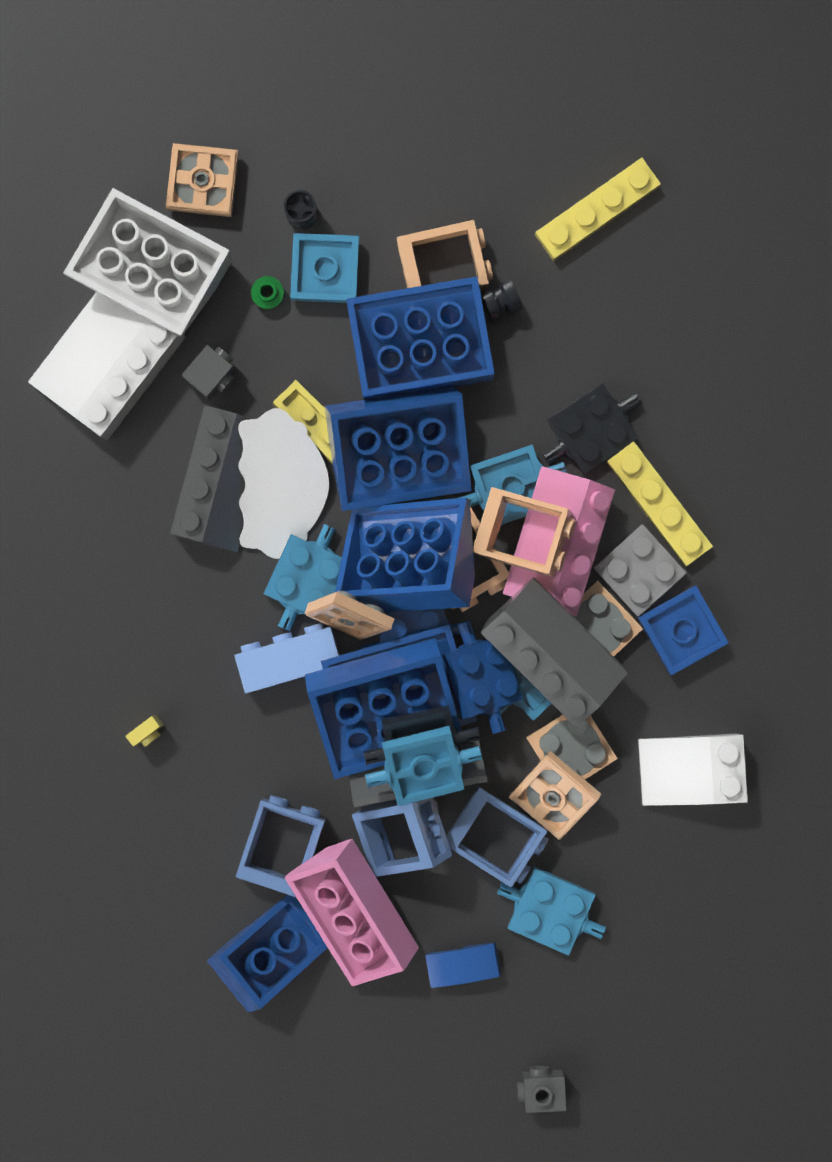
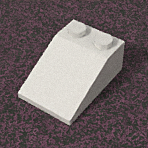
[638,733,748,806]

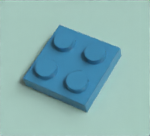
[290,233,359,303]

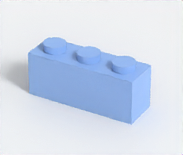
[234,623,340,693]

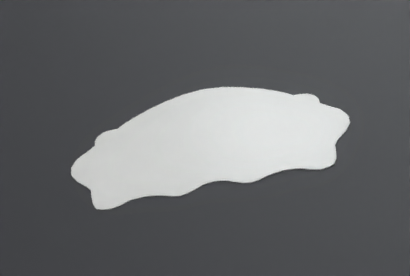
[238,408,329,559]

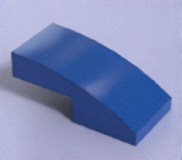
[425,942,501,988]

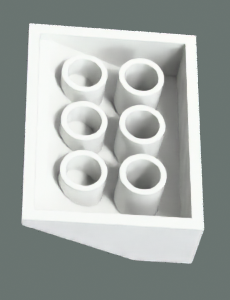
[63,188,232,337]
[28,292,186,441]

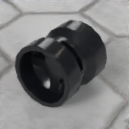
[283,190,318,230]
[480,279,523,323]

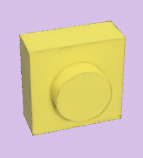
[125,715,164,747]

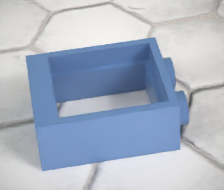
[446,785,548,888]
[236,795,326,897]
[352,798,453,877]

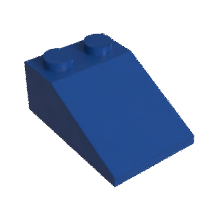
[206,894,328,1012]

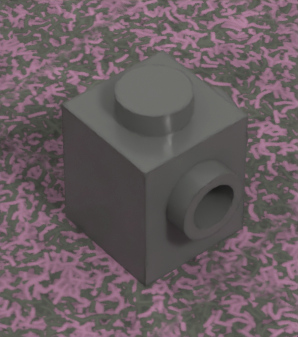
[182,345,235,401]
[517,1066,566,1113]

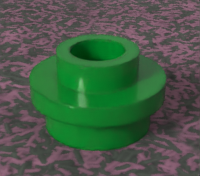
[251,276,284,309]

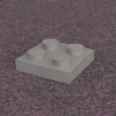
[593,524,686,617]

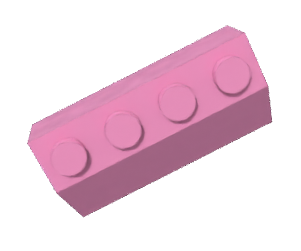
[503,467,615,617]
[285,839,419,986]

